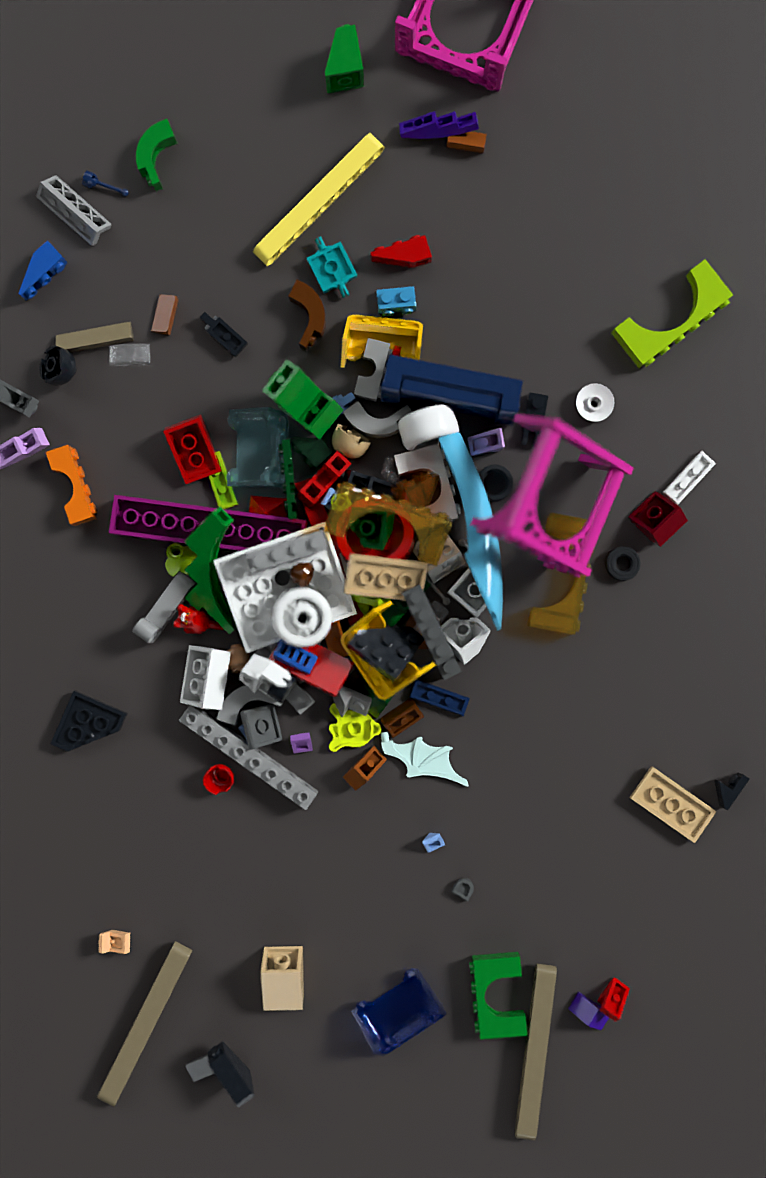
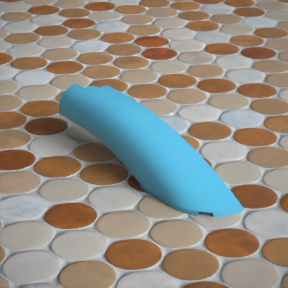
[438,432,503,631]

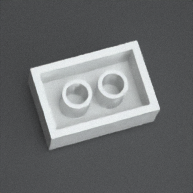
[180,645,231,710]

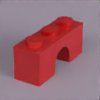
[296,450,352,509]

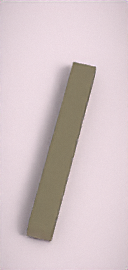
[97,941,193,1107]
[515,963,557,1141]

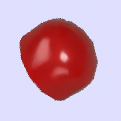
[203,764,234,795]

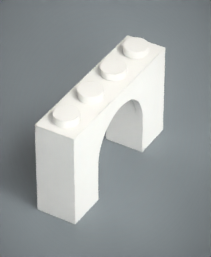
[394,444,461,531]

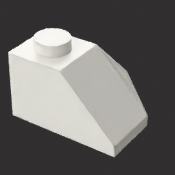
[441,618,491,665]

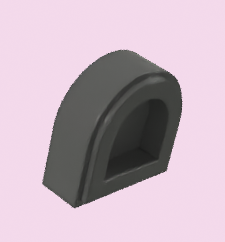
[451,878,474,902]

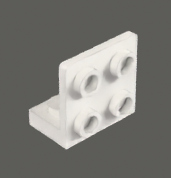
[413,527,466,583]

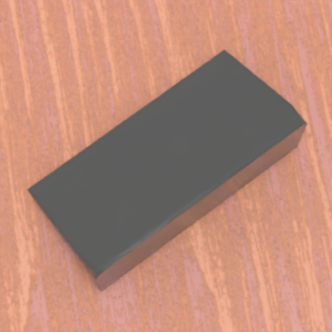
[185,1054,214,1082]

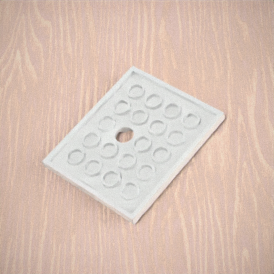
[214,522,357,653]

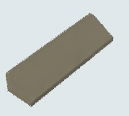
[56,322,134,352]

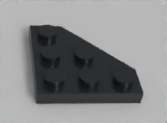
[346,626,424,682]
[50,690,128,751]

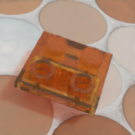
[391,472,440,511]

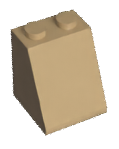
[261,946,304,1011]

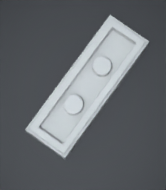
[662,451,716,505]

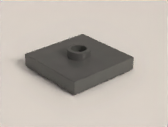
[240,703,283,750]

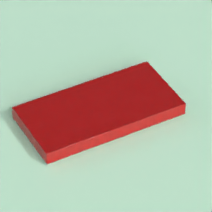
[268,642,354,697]

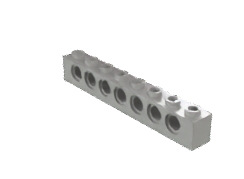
[179,705,318,810]

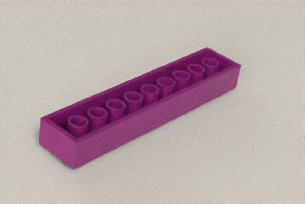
[109,495,308,551]

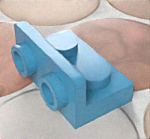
[377,286,417,316]

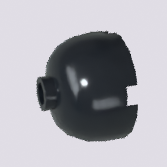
[39,345,77,385]

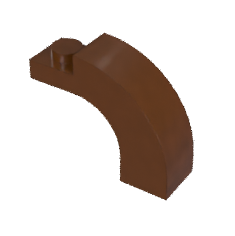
[288,279,326,351]

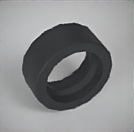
[479,464,513,502]

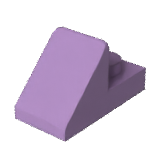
[467,428,505,456]

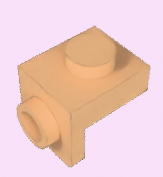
[98,930,130,954]

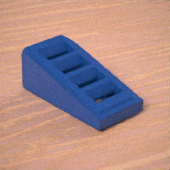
[273,639,318,674]

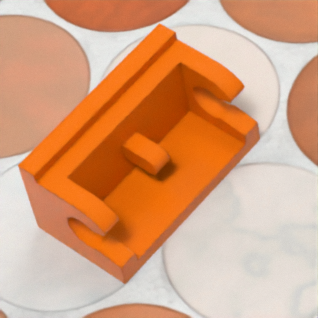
[325,620,348,657]

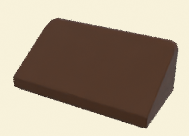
[380,698,424,738]

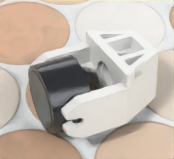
[239,654,297,704]

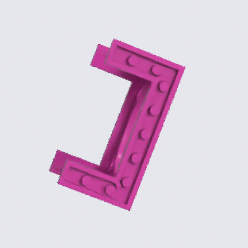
[395,0,533,91]
[470,414,634,577]

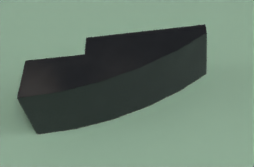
[341,470,405,504]

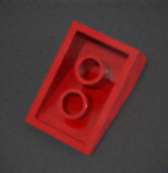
[163,414,222,484]

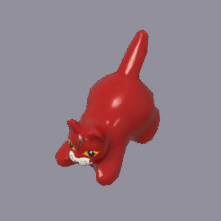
[173,604,224,634]

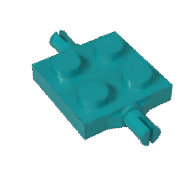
[307,237,358,298]

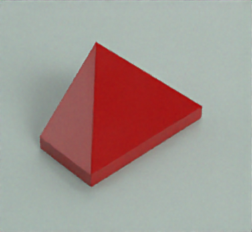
[249,495,287,518]

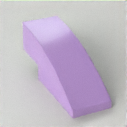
[0,428,50,469]

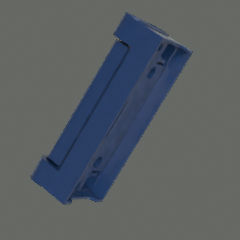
[381,354,523,426]

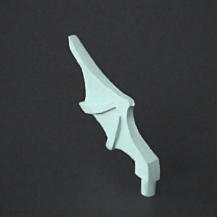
[381,731,469,787]

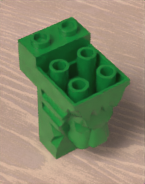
[262,360,344,440]

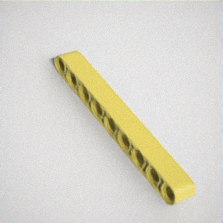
[253,133,384,266]

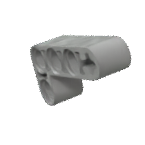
[132,572,196,644]

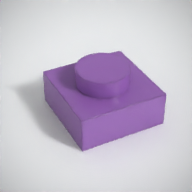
[290,733,313,754]

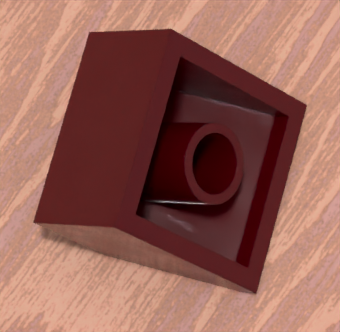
[628,491,688,547]

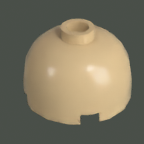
[332,424,371,459]

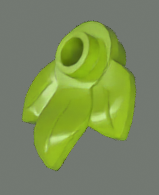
[165,543,198,577]

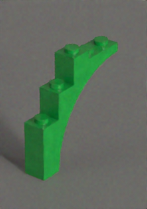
[184,506,237,634]

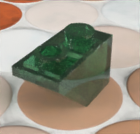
[291,437,334,470]

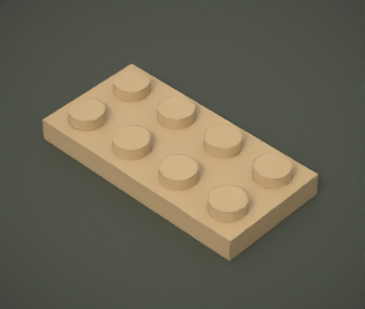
[343,554,428,600]
[629,766,717,843]

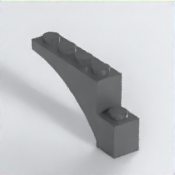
[402,584,462,680]

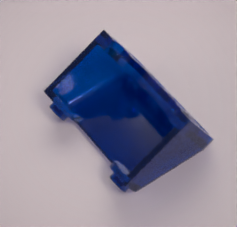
[352,968,447,1056]

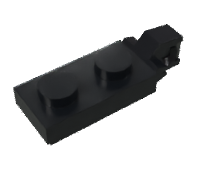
[200,312,248,358]

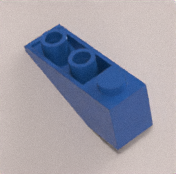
[18,240,68,300]

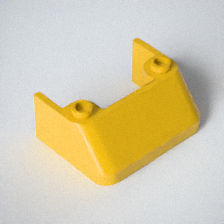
[341,315,423,368]
[341,601,435,700]

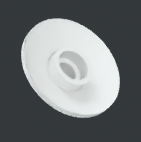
[576,384,614,422]

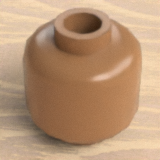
[227,644,250,674]

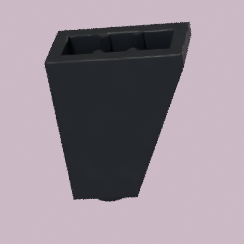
[207,1041,255,1108]

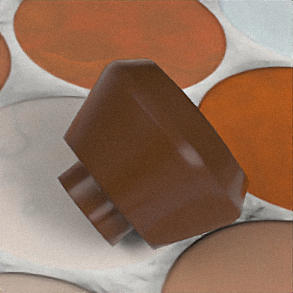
[290,562,314,587]

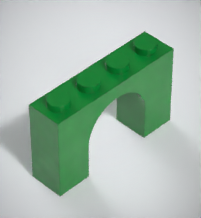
[469,952,527,1040]

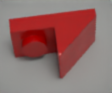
[598,977,630,1022]

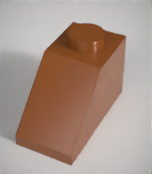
[343,746,387,791]

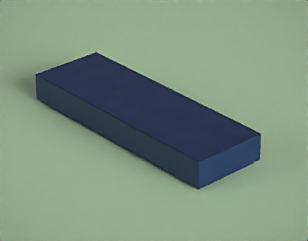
[409,679,470,716]

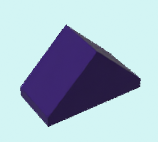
[568,992,609,1030]

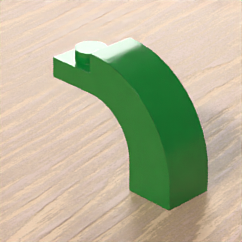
[136,119,177,191]

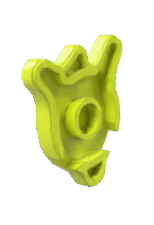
[329,703,382,752]

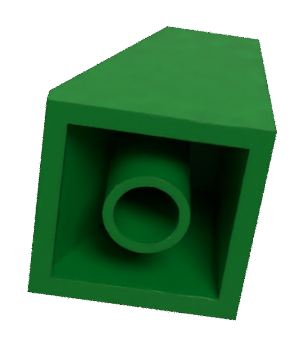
[325,24,364,93]

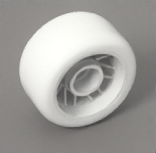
[398,405,459,451]
[271,587,332,647]

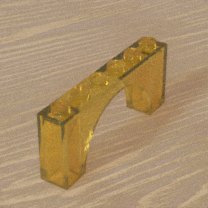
[324,482,452,566]
[527,512,594,635]

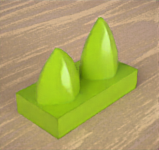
[350,594,391,616]

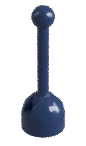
[82,170,129,197]

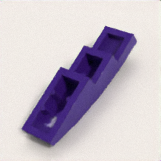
[399,111,479,139]

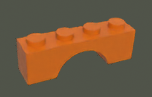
[46,445,97,526]

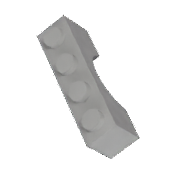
[245,530,328,573]

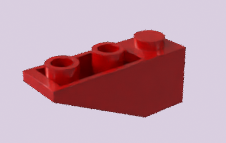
[370,235,432,268]

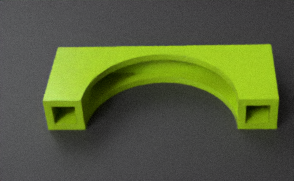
[611,259,733,368]

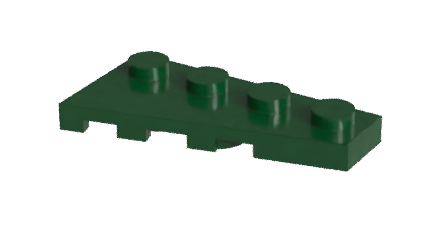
[279,439,298,519]

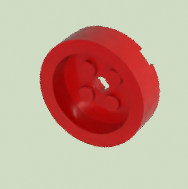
[336,496,415,564]

